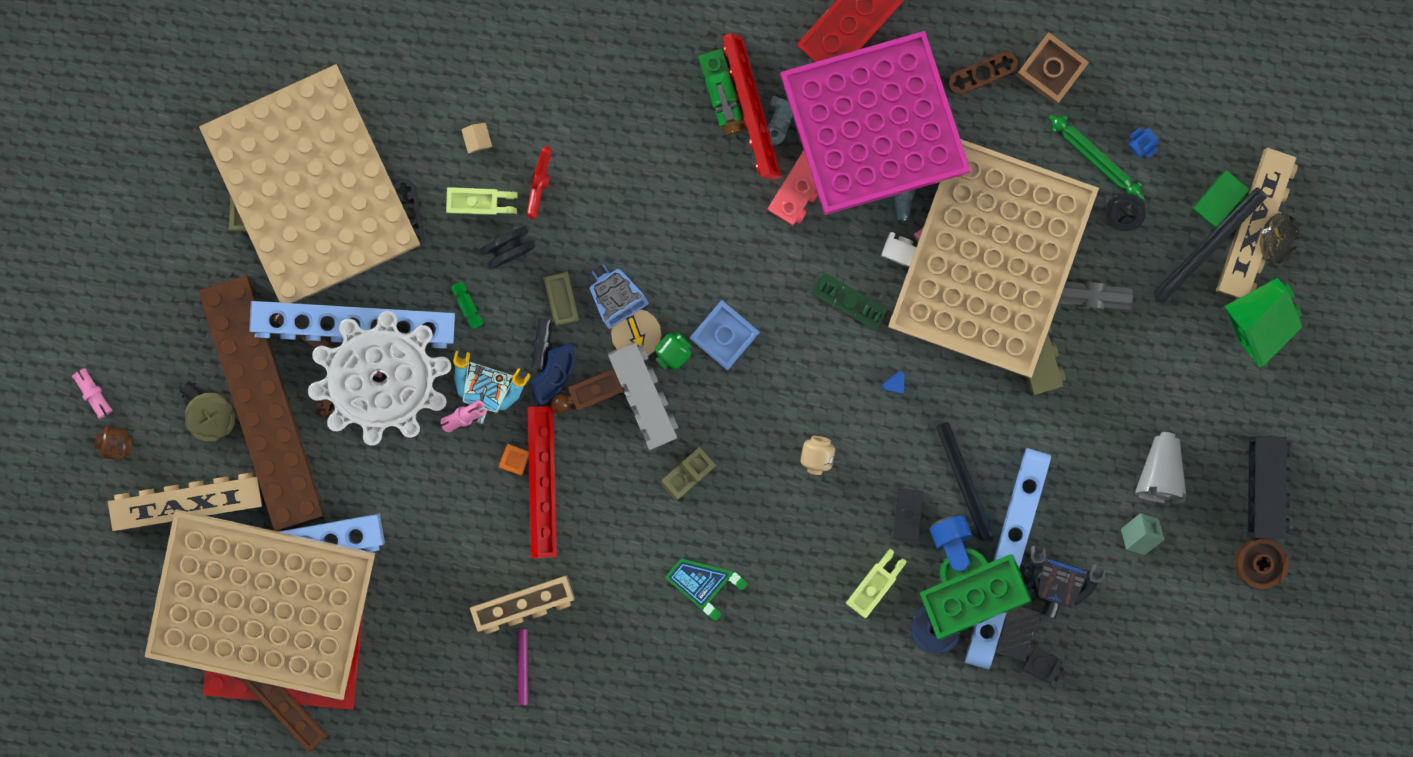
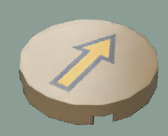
[611,310,661,356]

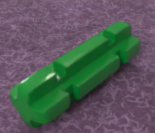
[451,282,483,329]

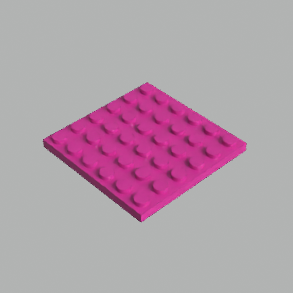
[780,31,971,215]

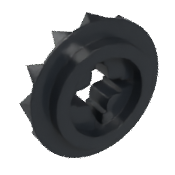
[1106,191,1146,231]

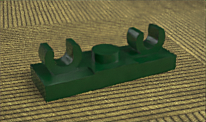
[811,272,888,331]

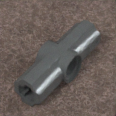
[1058,282,1133,310]

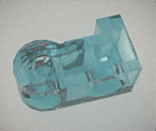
[767,96,793,146]

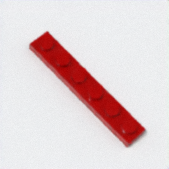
[723,33,781,180]
[528,406,557,558]

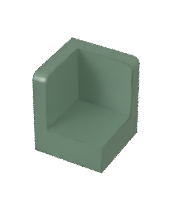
[1121,513,1165,555]

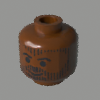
[95,426,133,461]

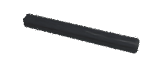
[936,422,993,541]

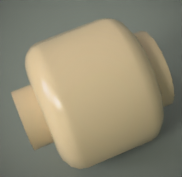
[800,436,835,475]

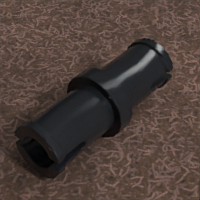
[531,318,554,370]

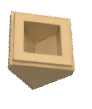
[461,123,492,154]

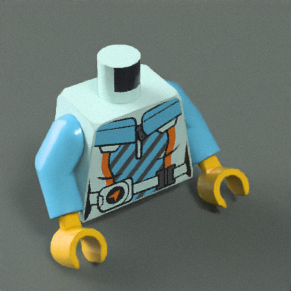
[453,351,530,424]

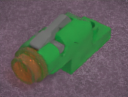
[698,48,745,136]

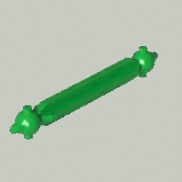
[1049,114,1144,200]

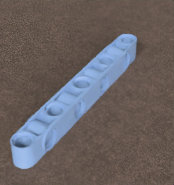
[964,448,1051,670]

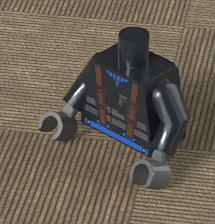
[1029,546,1106,619]

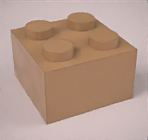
[1016,32,1089,105]

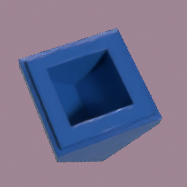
[882,371,904,394]

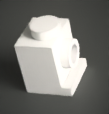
[881,232,917,267]

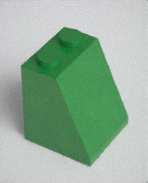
[1224,278,1302,368]

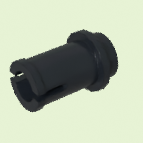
[179,381,204,401]

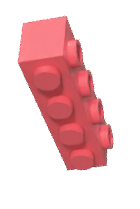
[767,151,818,226]

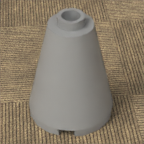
[1135,432,1186,503]

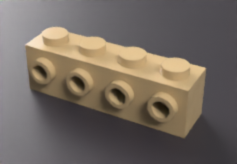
[470,575,575,634]

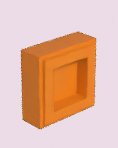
[499,444,529,476]

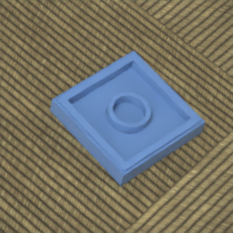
[690,300,760,370]

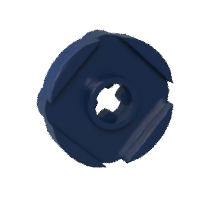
[911,606,961,653]

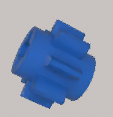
[1128,128,1159,158]

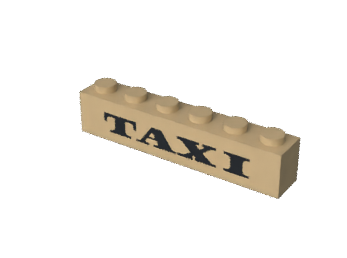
[1216,148,1298,299]
[108,472,265,531]

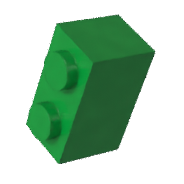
[1191,170,1249,229]

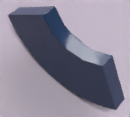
[530,343,575,406]

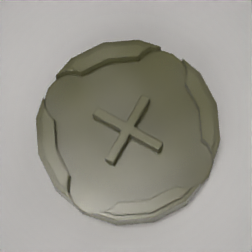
[185,393,235,441]

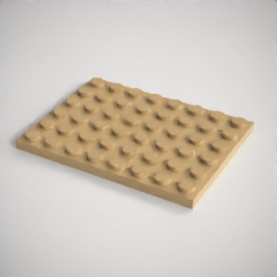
[199,64,420,304]
[888,139,1099,378]
[145,509,375,700]

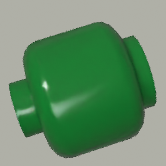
[655,332,692,370]

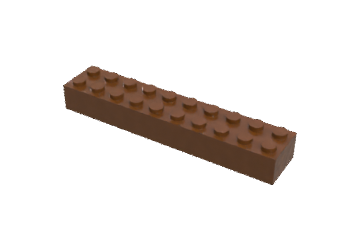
[198,275,326,531]

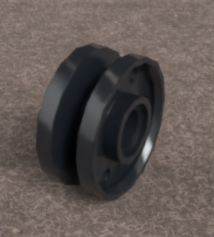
[479,226,536,270]

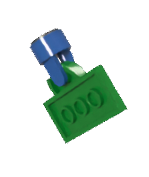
[920,514,1032,640]

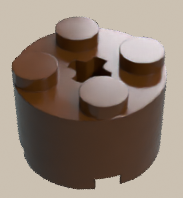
[1234,538,1289,589]

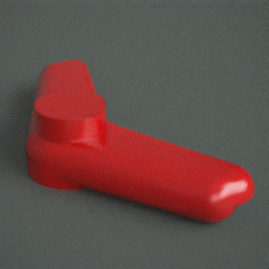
[527,146,552,220]

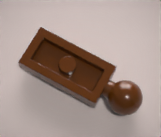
[551,369,624,414]

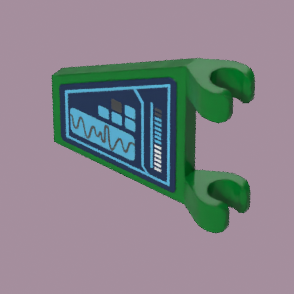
[664,559,748,621]

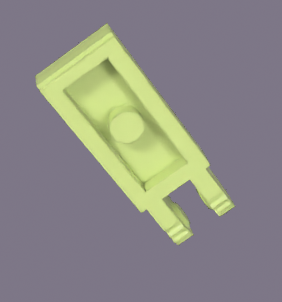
[446,188,518,215]
[846,549,907,618]

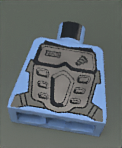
[590,265,649,329]

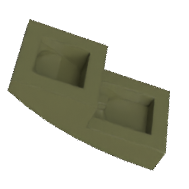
[659,447,716,501]

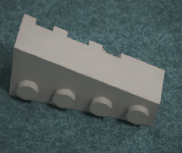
[608,342,679,450]

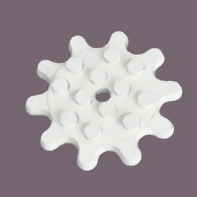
[308,311,451,445]

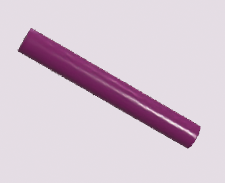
[518,629,528,705]

